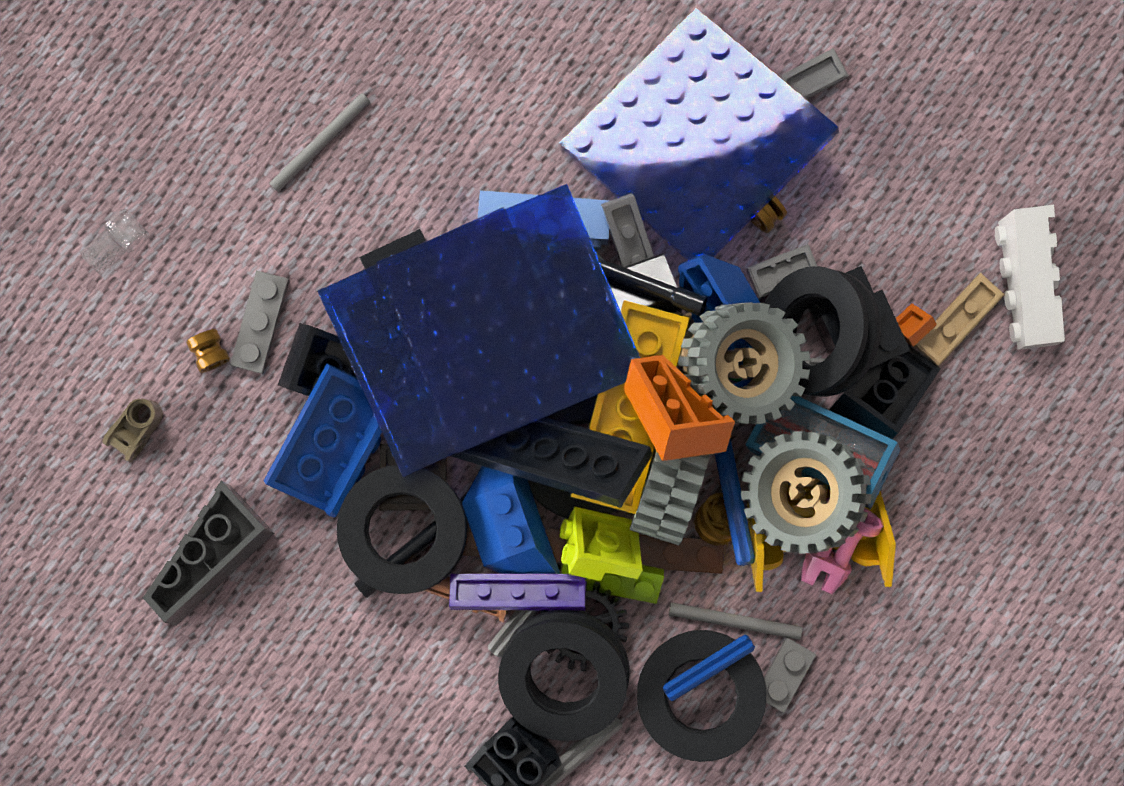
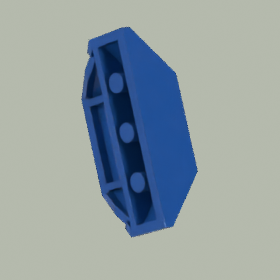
[678,254,760,378]
[462,466,560,574]

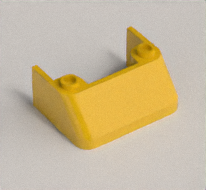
[747,484,896,592]

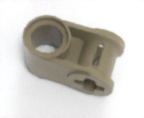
[102,398,163,463]

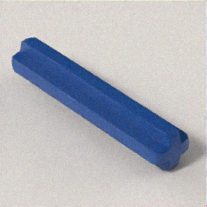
[663,635,755,701]

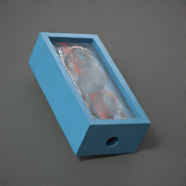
[746,396,901,510]

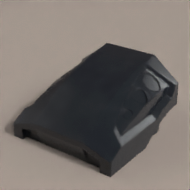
[464,717,562,786]

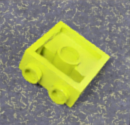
[560,507,643,581]

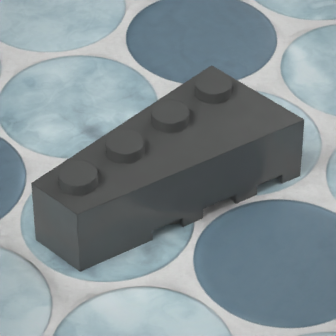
[143,480,275,626]

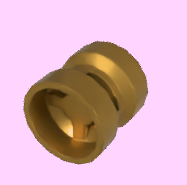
[186,329,230,373]

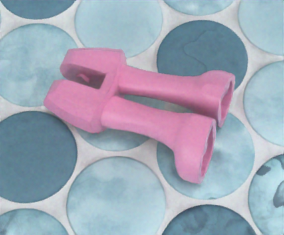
[801,497,883,594]

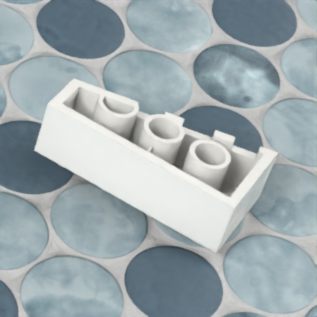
[995,205,1065,350]

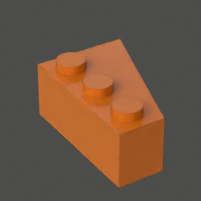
[624,355,735,461]

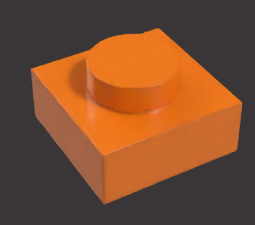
[896,303,937,347]

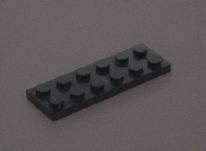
[443,402,652,508]

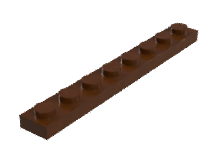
[462,522,724,574]

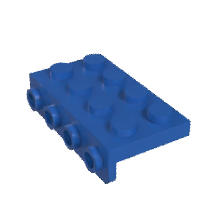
[263,363,397,518]

